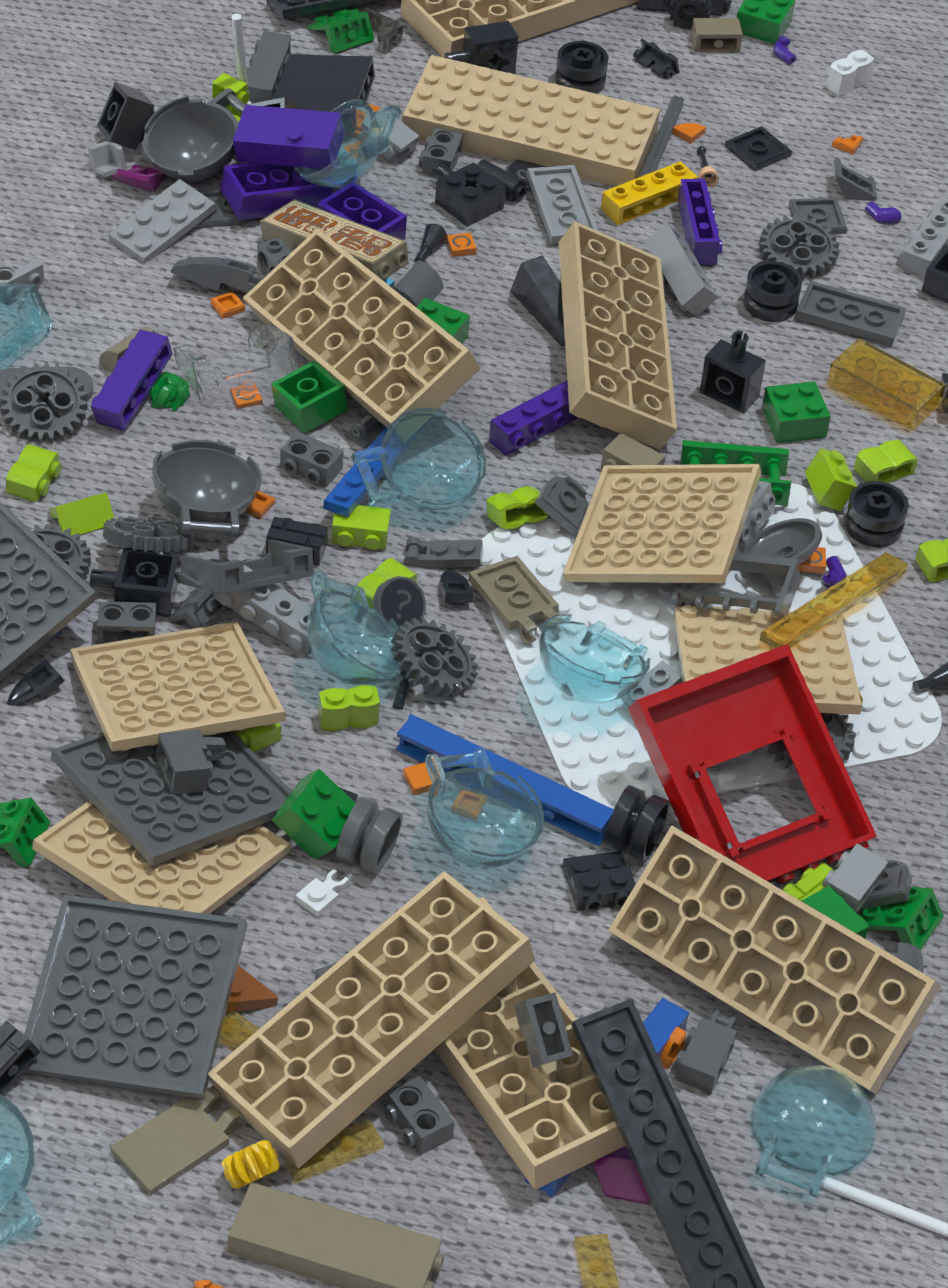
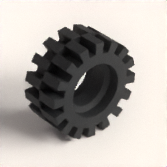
[669,0,712,30]

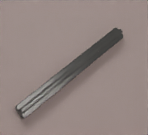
[639,95,684,177]

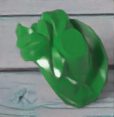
[150,371,190,412]

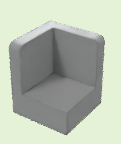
[87,140,127,177]

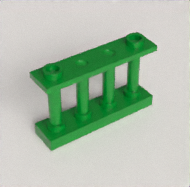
[680,440,791,506]

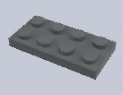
[795,281,906,346]

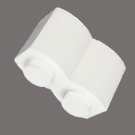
[827,50,874,96]

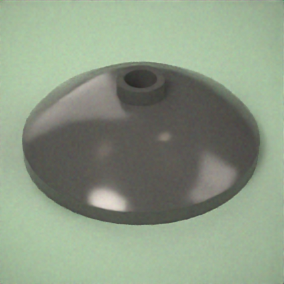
[742,518,822,565]

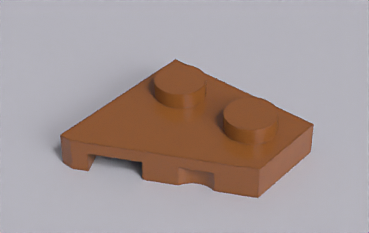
[226,965,278,1012]

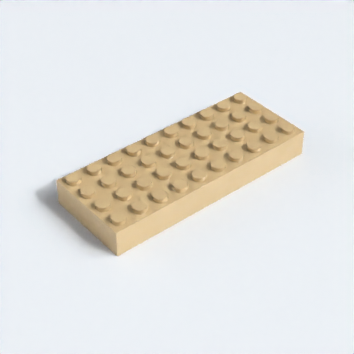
[400,0,638,58]
[402,55,660,187]
[559,221,677,450]
[243,228,481,441]
[608,826,941,1095]
[208,871,535,1169]
[434,897,626,1190]

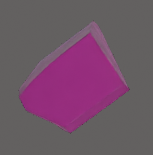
[112,164,167,193]
[594,1146,650,1205]

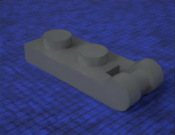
[404,537,484,568]

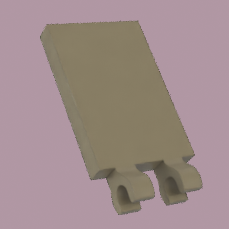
[469,556,562,644]
[111,1086,241,1196]

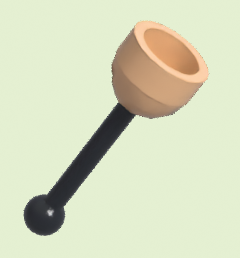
[697,146,719,186]

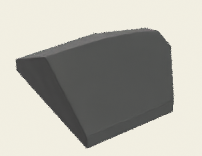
[834,157,877,201]

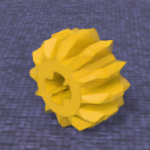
[221,1140,280,1189]

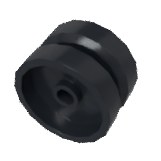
[555,41,609,94]
[743,261,802,322]
[844,481,909,547]
[605,785,670,861]

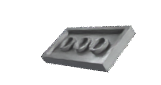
[526,165,599,244]
[109,179,216,264]

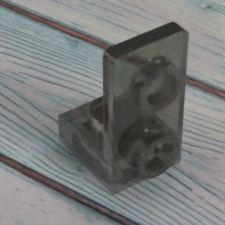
[363,7,403,55]

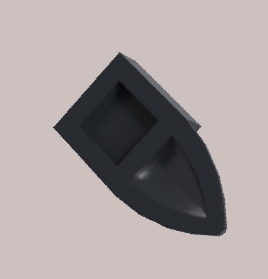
[440,569,473,605]
[7,659,64,705]

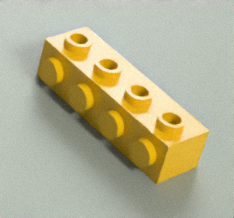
[601,161,698,225]

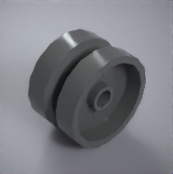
[336,797,403,874]

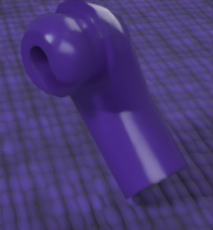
[774,35,797,65]
[865,202,902,224]
[822,556,847,589]

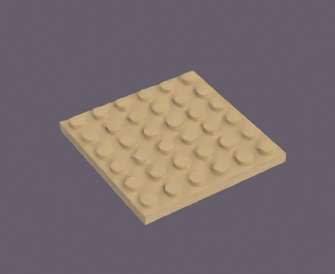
[563,464,761,583]
[674,605,862,715]
[70,622,285,752]
[32,800,291,914]

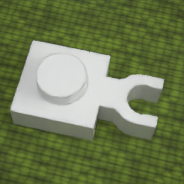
[295,869,349,917]

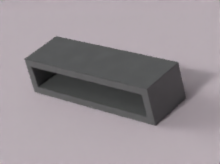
[246,31,291,103]

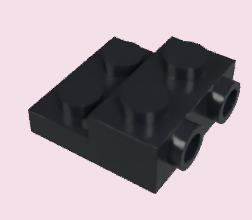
[562,851,636,912]

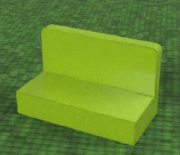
[49,492,114,536]

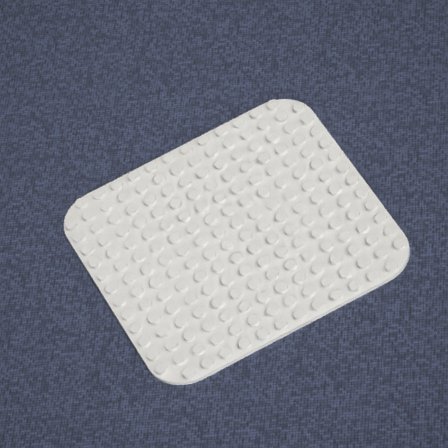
[473,483,942,809]

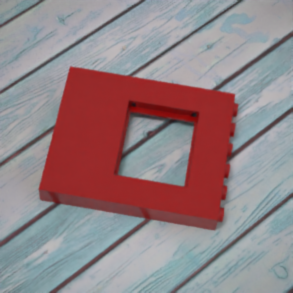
[628,644,877,884]

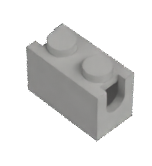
[360,108,419,164]
[822,844,888,913]

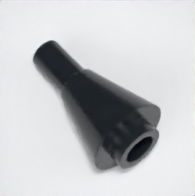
[415,224,448,262]
[912,662,948,692]

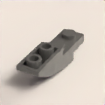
[171,257,262,293]

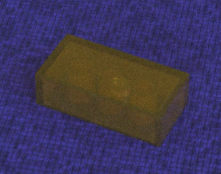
[827,338,946,431]

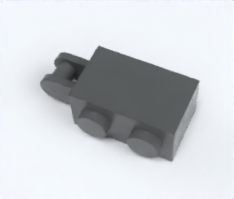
[674,1009,737,1094]

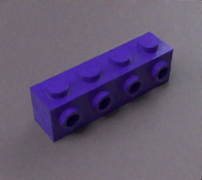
[678,179,722,265]
[91,329,173,431]
[489,380,578,456]

